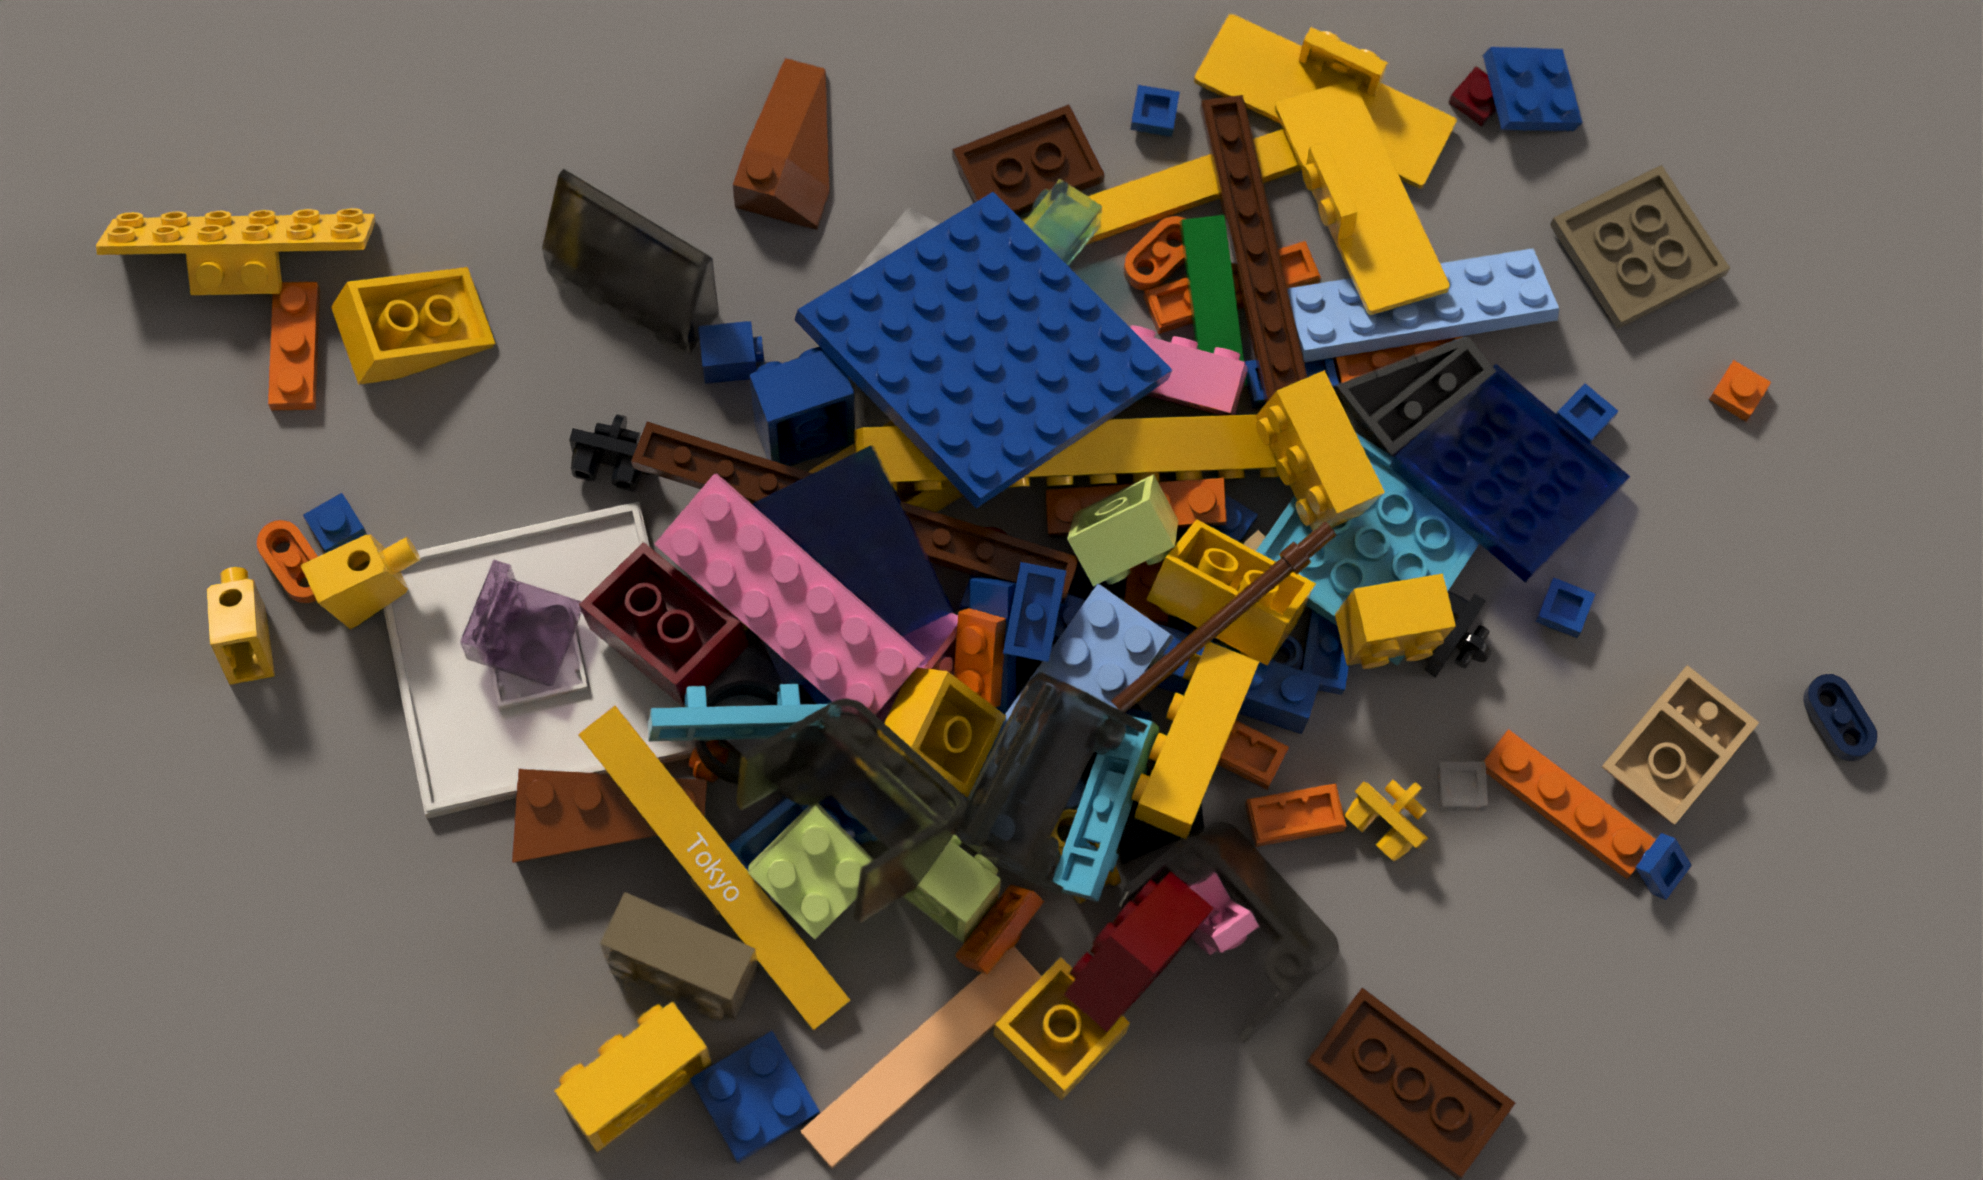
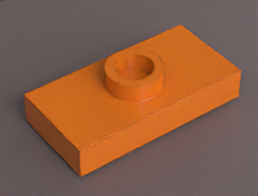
[1217,720,1289,790]
[1245,783,1346,847]
[955,885,1044,975]

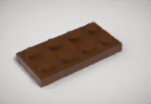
[1305,987,1516,1180]

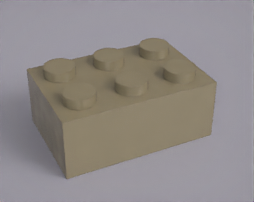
[600,892,759,1021]

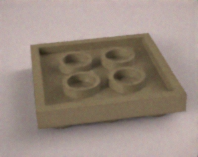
[1550,165,1730,329]

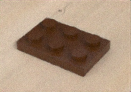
[952,104,1105,216]

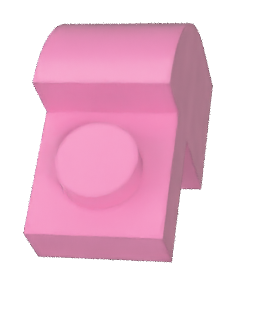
[1174,859,1259,955]

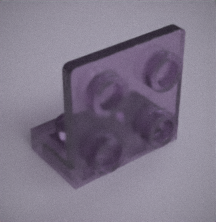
[460,559,582,686]

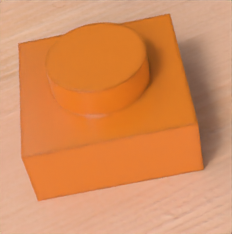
[1709,360,1771,422]

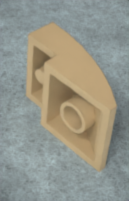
[1602,665,1760,826]

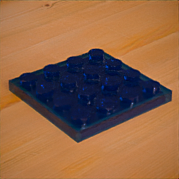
[1389,364,1630,583]
[752,445,954,686]

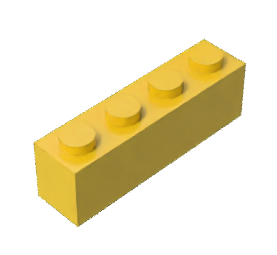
[1131,642,1259,839]

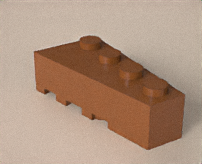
[512,769,707,863]

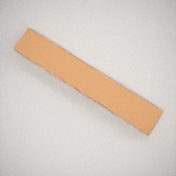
[800,946,1042,1169]

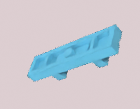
[647,684,840,742]
[1050,712,1159,902]

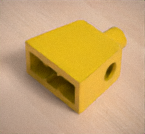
[300,535,421,630]
[207,567,275,685]

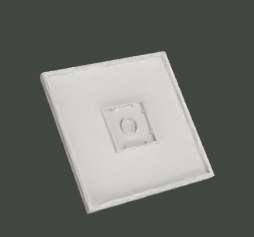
[383,501,696,819]

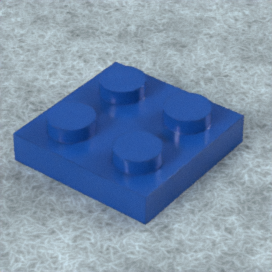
[1483,47,1582,131]
[690,1030,820,1163]

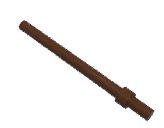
[1111,522,1337,715]

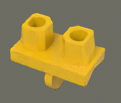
[1344,779,1429,861]

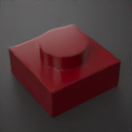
[1448,66,1496,127]

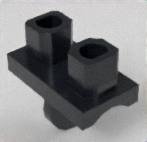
[569,414,650,492]
[1425,591,1492,678]

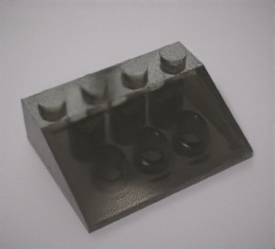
[542,169,719,354]

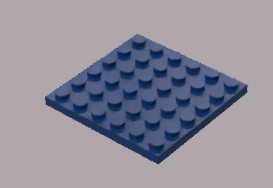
[795,192,1172,508]

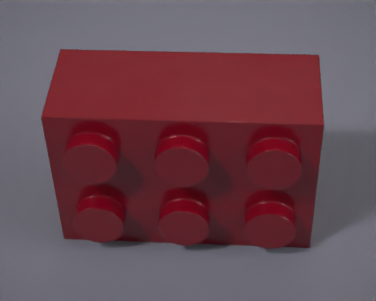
[579,542,749,707]
[1063,872,1214,1032]

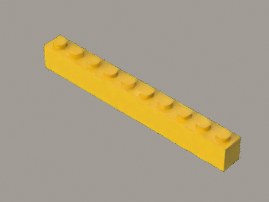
[854,414,1279,493]

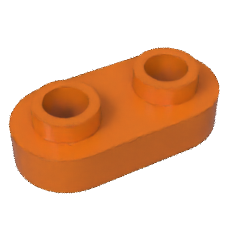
[1123,216,1185,291]
[257,520,318,603]

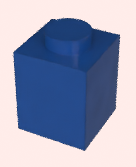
[698,321,764,384]

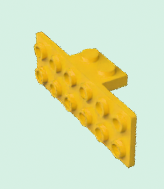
[1194,14,1457,189]
[1275,80,1450,315]
[96,208,375,295]

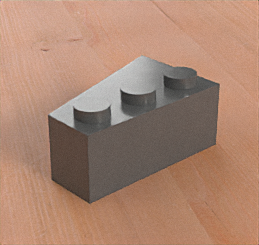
[1333,337,1496,455]

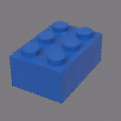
[749,347,855,466]

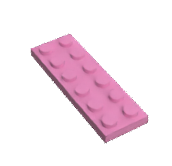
[654,474,926,728]

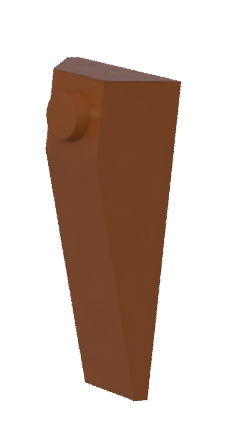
[733,58,829,230]

